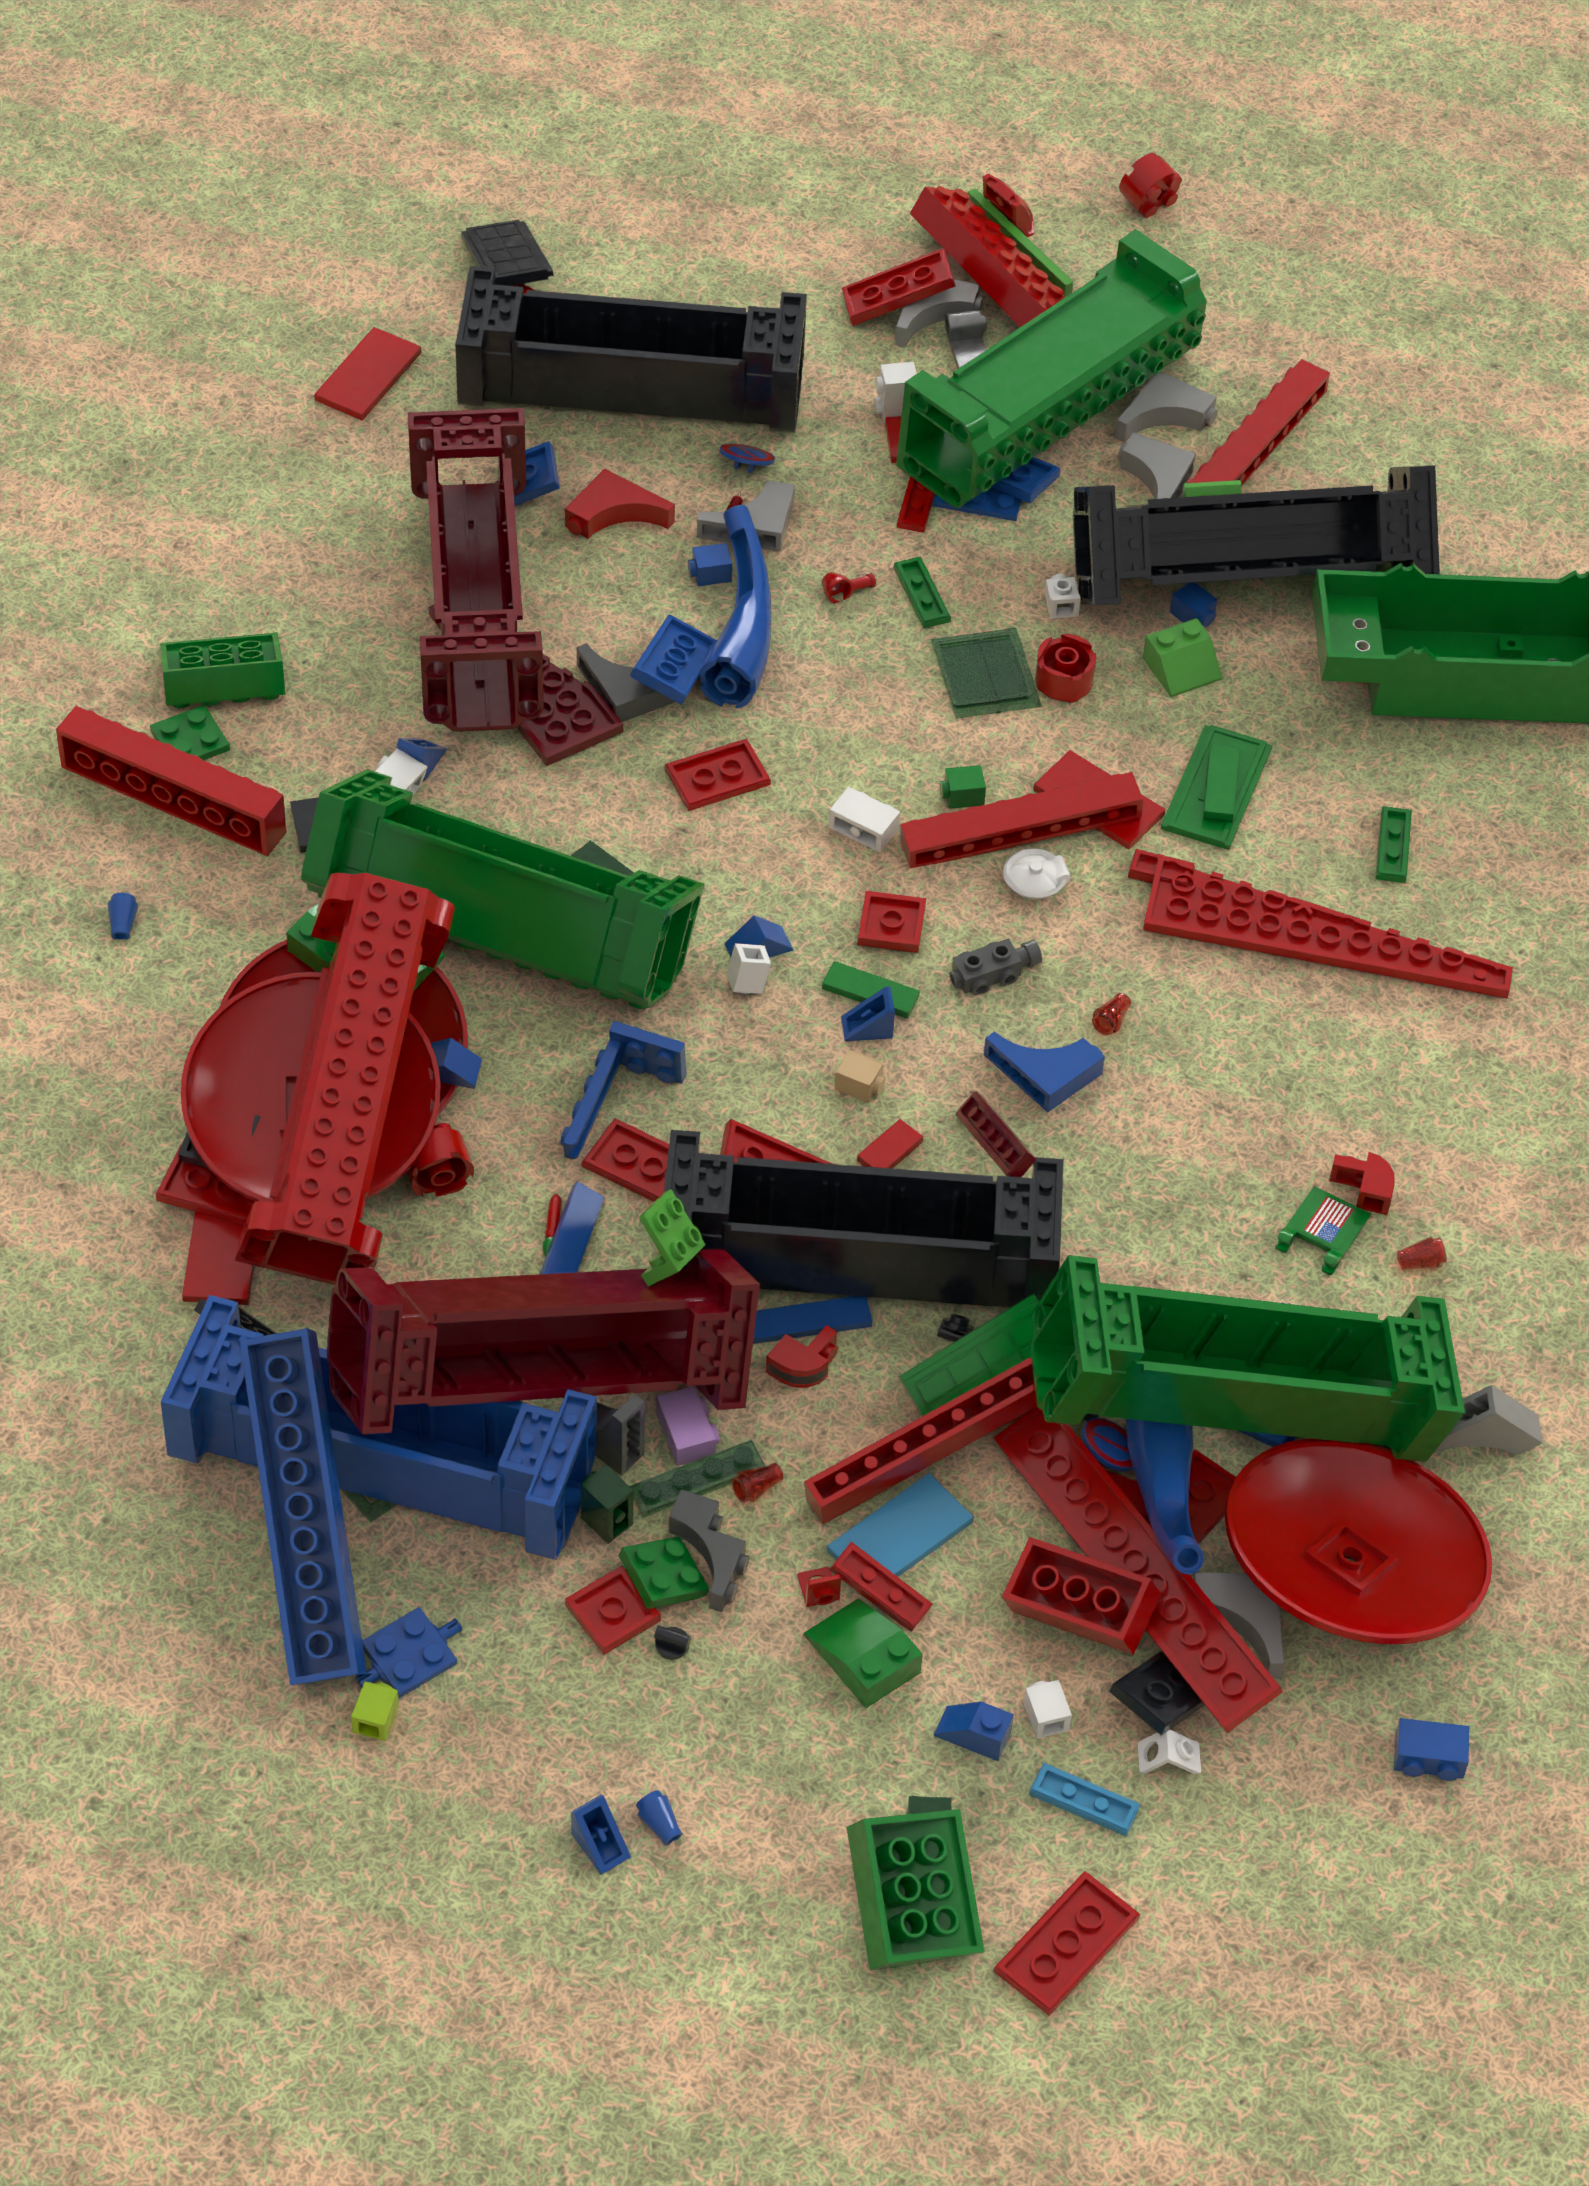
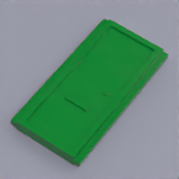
[1161,725,1273,850]
[899,1294,1039,1416]

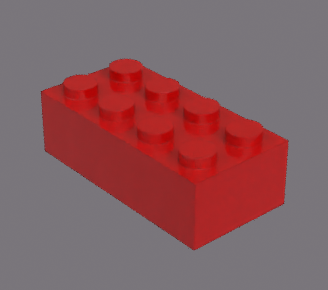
[1002,1537,1161,1655]

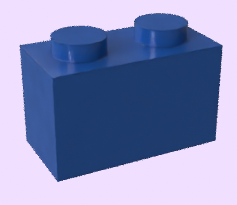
[1394,1718,1470,1781]

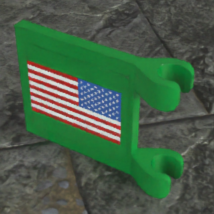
[1275,1186,1371,1275]

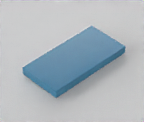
[827,1473,974,1577]

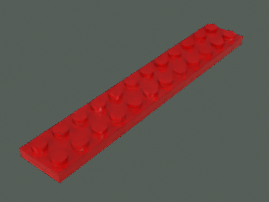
[993,1407,1283,1733]

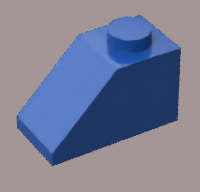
[934,1701,1014,1761]

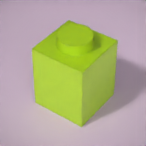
[351,1681,399,1741]

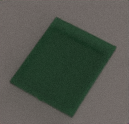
[931,628,1041,719]

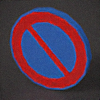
[719,443,775,473]
[1081,1418,1133,1472]

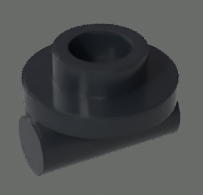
[937,1314,974,1342]
[654,1625,691,1659]

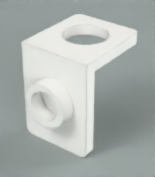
[1138,1730,1201,1774]

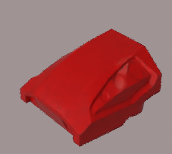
[983,174,1034,238]

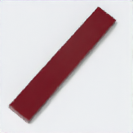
[955,1091,1037,1177]

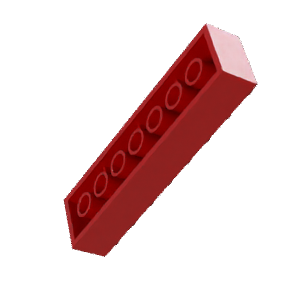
[910,186,1065,327]
[56,706,287,857]

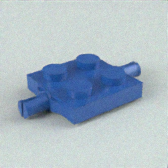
[355,1607,462,1698]

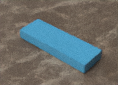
[1029,1763,1141,1836]

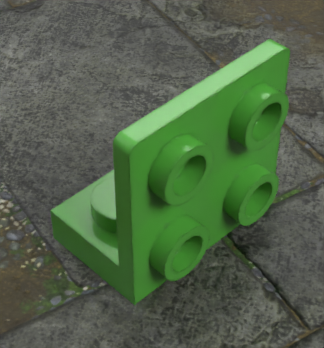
[639,1189,705,1286]

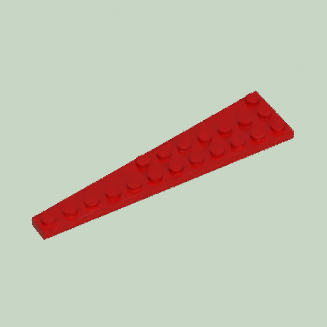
[1143,854,1513,999]

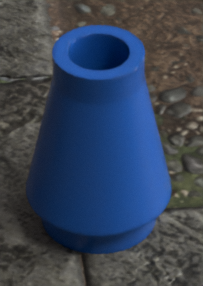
[107,893,138,939]
[636,1790,683,1846]

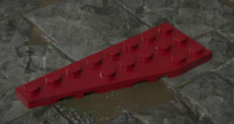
[428,605,623,766]

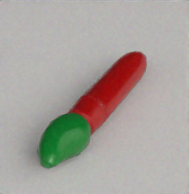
[542,1194,562,1257]

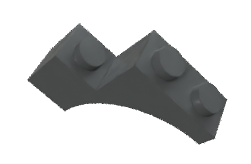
[669,1489,750,1612]

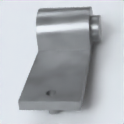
[944,310,987,368]

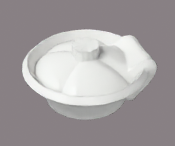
[1003,848,1071,900]

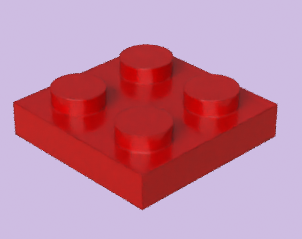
[857,891,926,953]
[565,1565,661,1655]

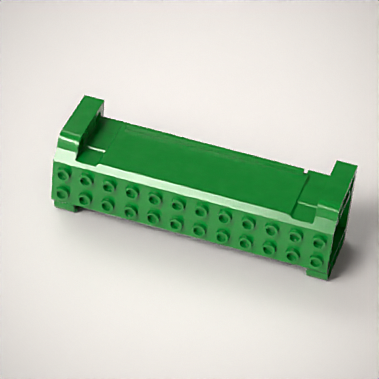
[896,229,1207,508]
[301,769,705,1009]
[1030,1255,1465,1462]

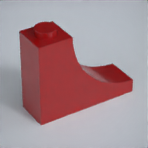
[565,468,675,539]

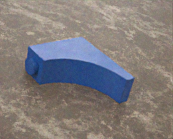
[984,1031,1105,1113]

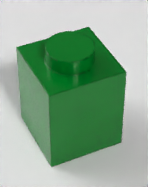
[940,765,986,809]

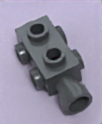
[949,938,1042,995]

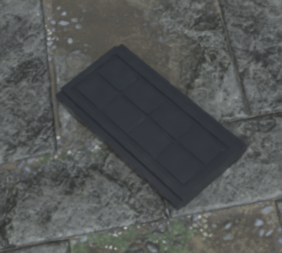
[461,219,554,286]

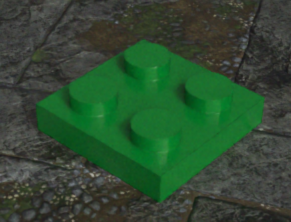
[150,705,230,760]
[618,1536,710,1609]

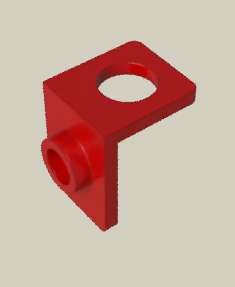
[797,1567,841,1607]

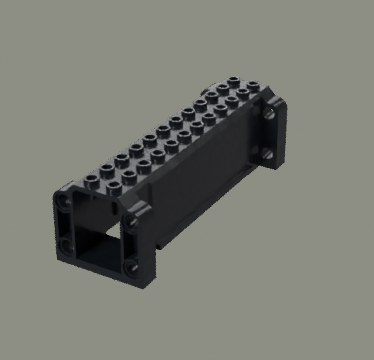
[455,266,807,433]
[1073,465,1440,605]
[659,1130,1064,1307]

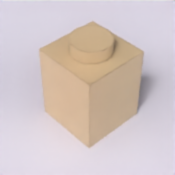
[835,1050,886,1103]

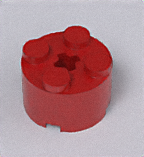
[1119,153,1182,218]
[1035,634,1097,703]
[407,1123,474,1197]

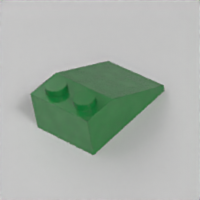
[803,1598,923,1708]

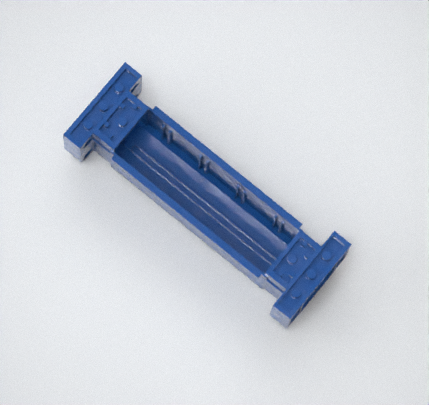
[161,1295,597,1560]

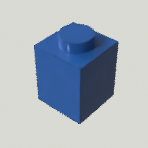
[688,543,732,586]
[1170,582,1217,627]

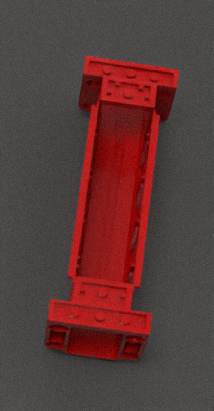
[235,873,455,1285]

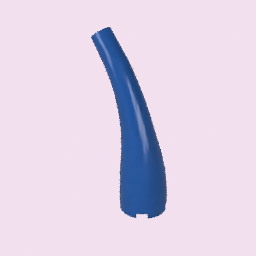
[698,505,771,709]
[1126,1419,1204,1574]

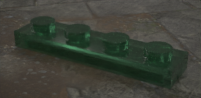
[630,1440,766,1518]

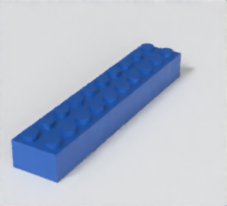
[240,1328,367,1685]

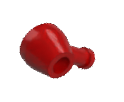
[822,572,876,604]

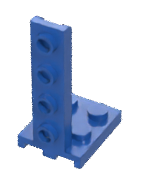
[560,1021,687,1159]

